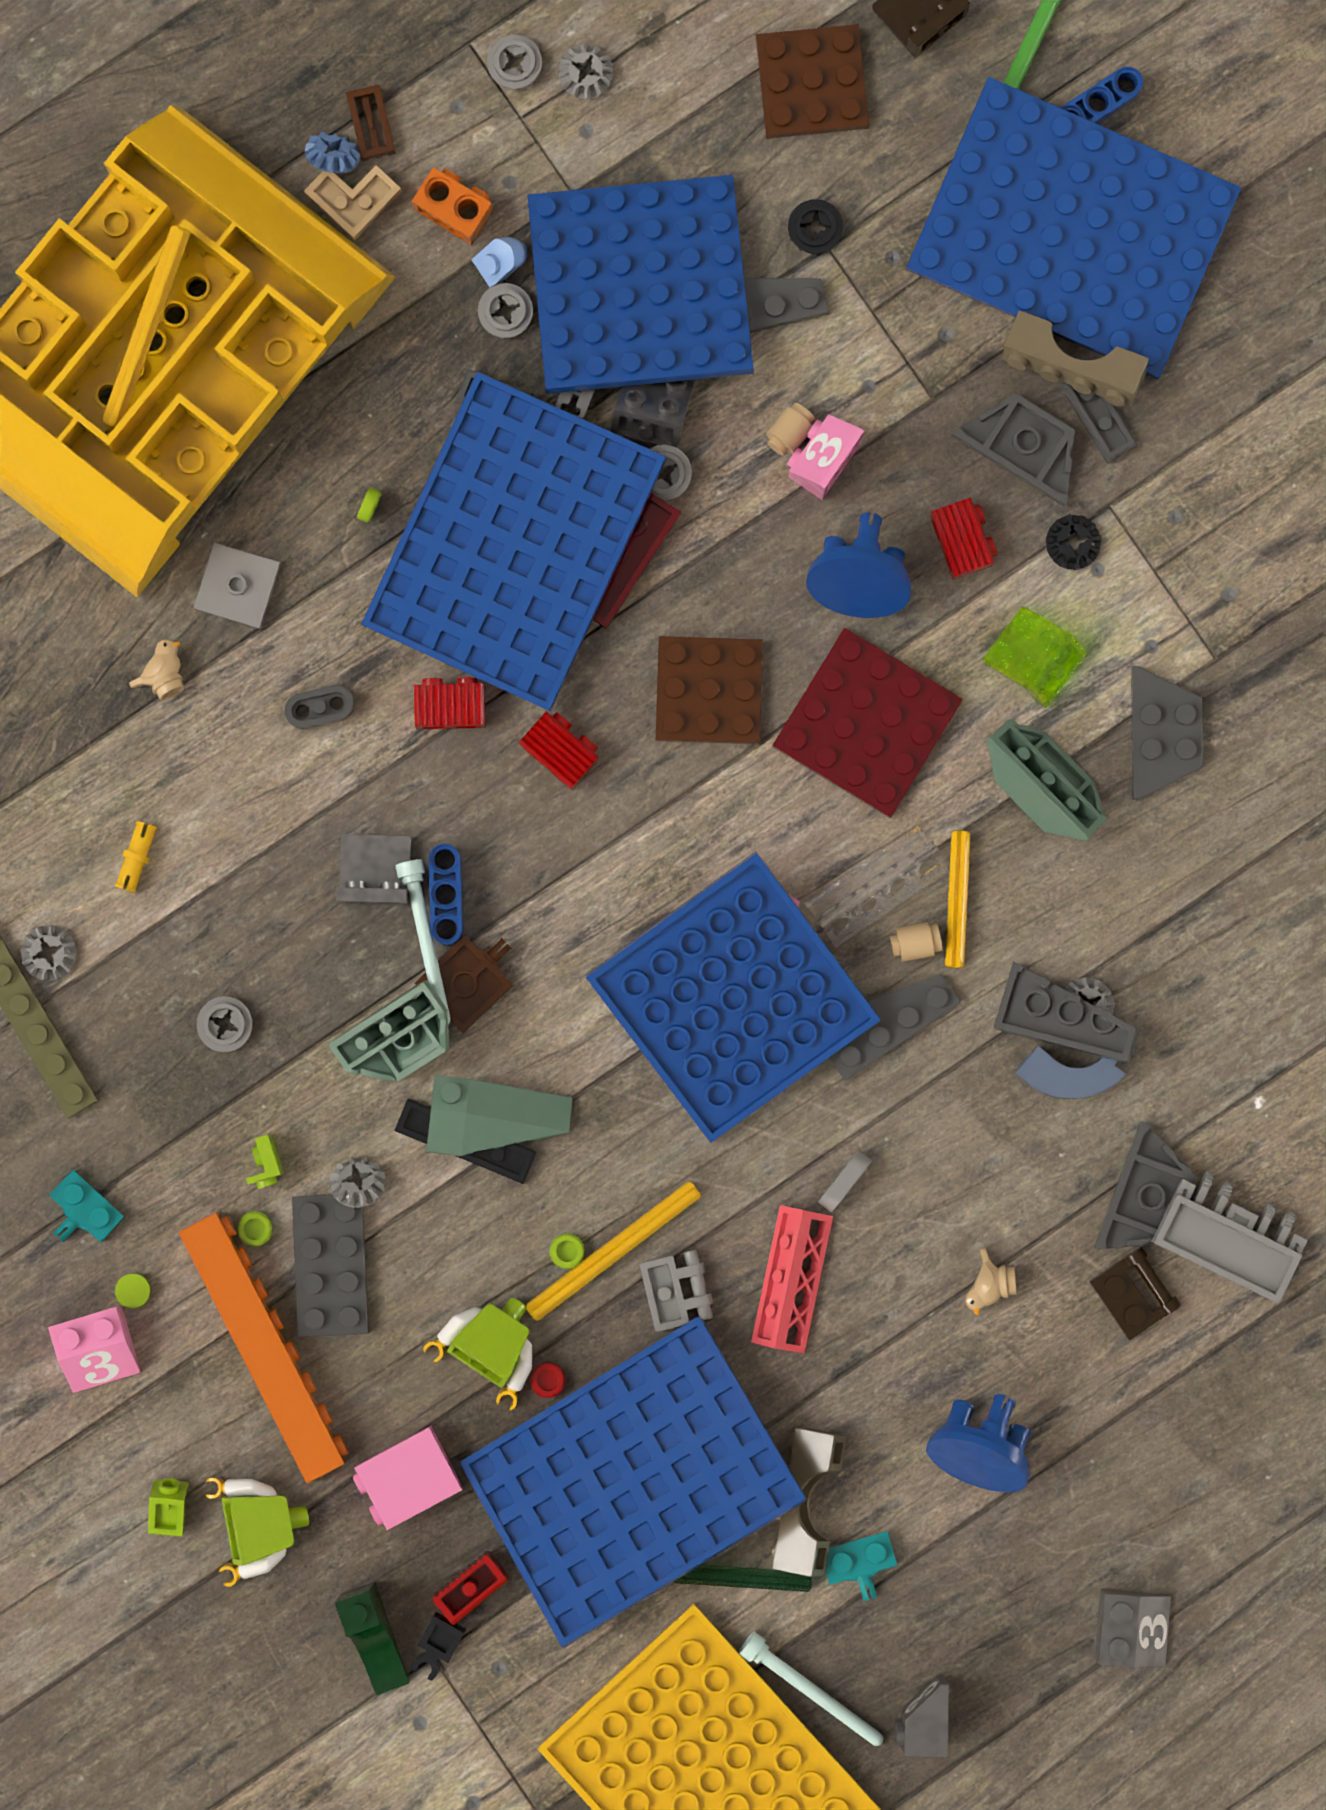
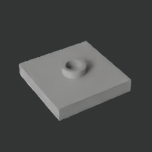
[194,543,281,630]

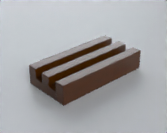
[346,85,396,162]

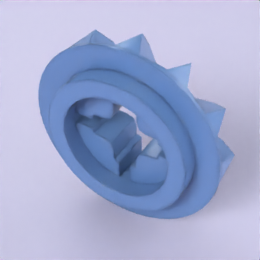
[305,132,360,173]

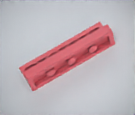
[751,1205,833,1354]

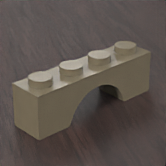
[1002,310,1149,408]
[771,1428,847,1577]

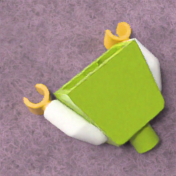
[423,1298,532,1410]
[205,1477,309,1587]

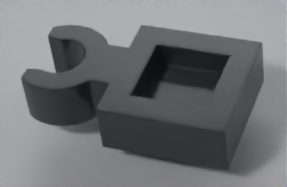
[412,1612,467,1681]

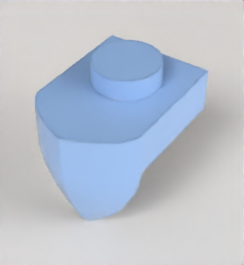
[472,237,528,288]

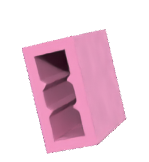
[352,1425,464,1530]

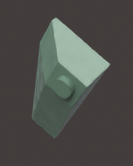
[426,1075,573,1156]

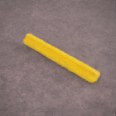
[945,830,971,968]

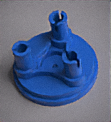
[806,512,911,618]
[926,1394,1031,1492]

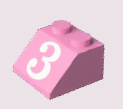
[787,414,864,500]
[48,1305,141,1393]

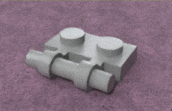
[639,1249,713,1332]

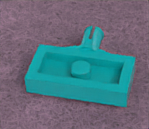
[49,1170,125,1243]
[825,1531,897,1601]

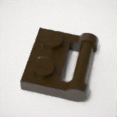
[1089,1247,1181,1340]

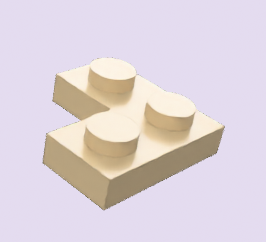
[304,165,402,241]

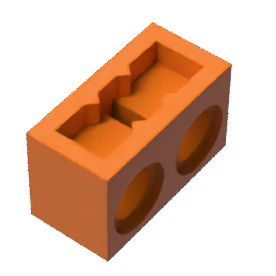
[411,167,493,246]

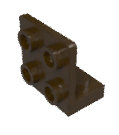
[872,0,970,59]

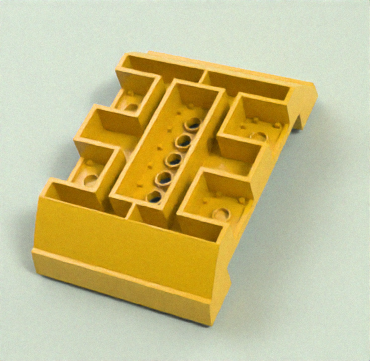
[0,105,397,598]

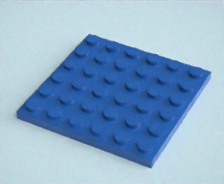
[527,175,754,394]
[586,851,880,1143]

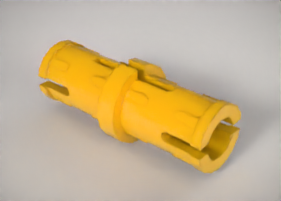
[114,820,158,893]

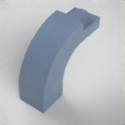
[1013,1038,1138,1099]

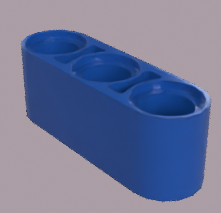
[1061,67,1143,125]
[429,843,464,946]

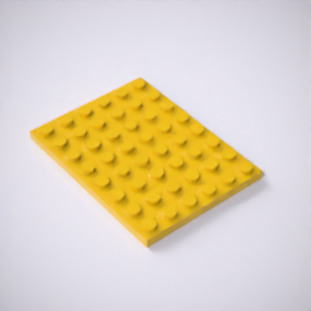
[537,1602,881,1810]

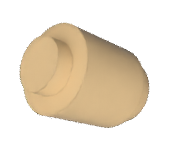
[766,403,816,456]
[889,922,942,962]

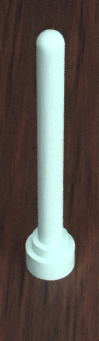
[395,859,450,1024]
[738,1631,884,1746]

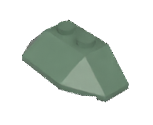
[987,719,1107,841]
[328,980,449,1082]

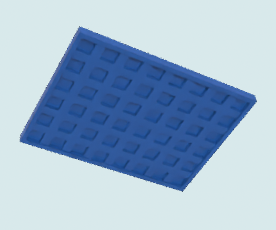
[905,76,1242,380]
[361,372,667,712]
[459,1316,807,1648]

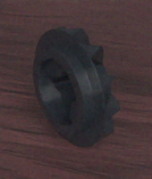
[788,199,843,255]
[1046,514,1101,570]

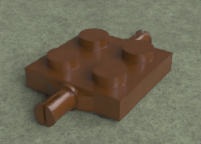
[415,935,514,1034]

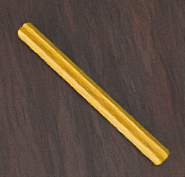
[102,225,190,427]
[526,1181,701,1321]

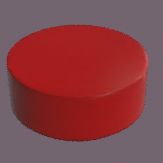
[530,1362,566,1398]

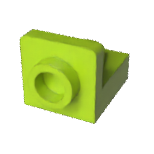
[245,1134,285,1189]
[148,1478,189,1537]

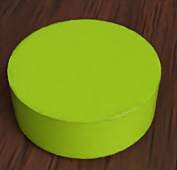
[356,487,382,523]
[237,1211,273,1247]
[550,1233,585,1269]
[115,1273,152,1309]

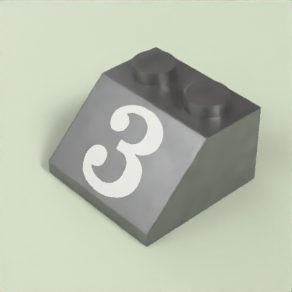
[1095,1589,1171,1668]
[894,1675,949,1757]

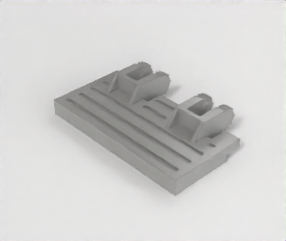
[1151,1171,1308,1304]

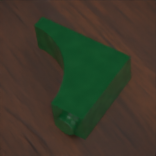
[335,1582,410,1695]

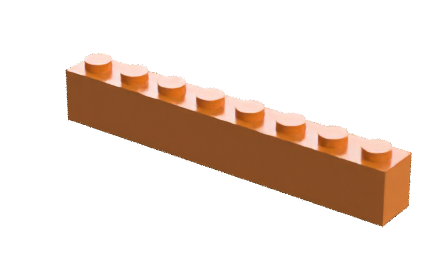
[178,1212,349,1483]

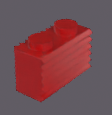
[930,497,997,580]
[414,677,486,729]
[519,711,599,790]
[433,1551,510,1625]

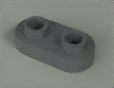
[285,685,354,729]

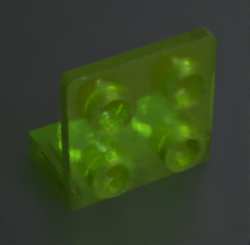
[983,607,1087,708]

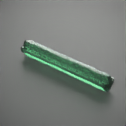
[674,1565,812,1592]

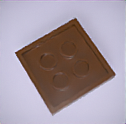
[756,24,869,139]
[655,636,763,744]

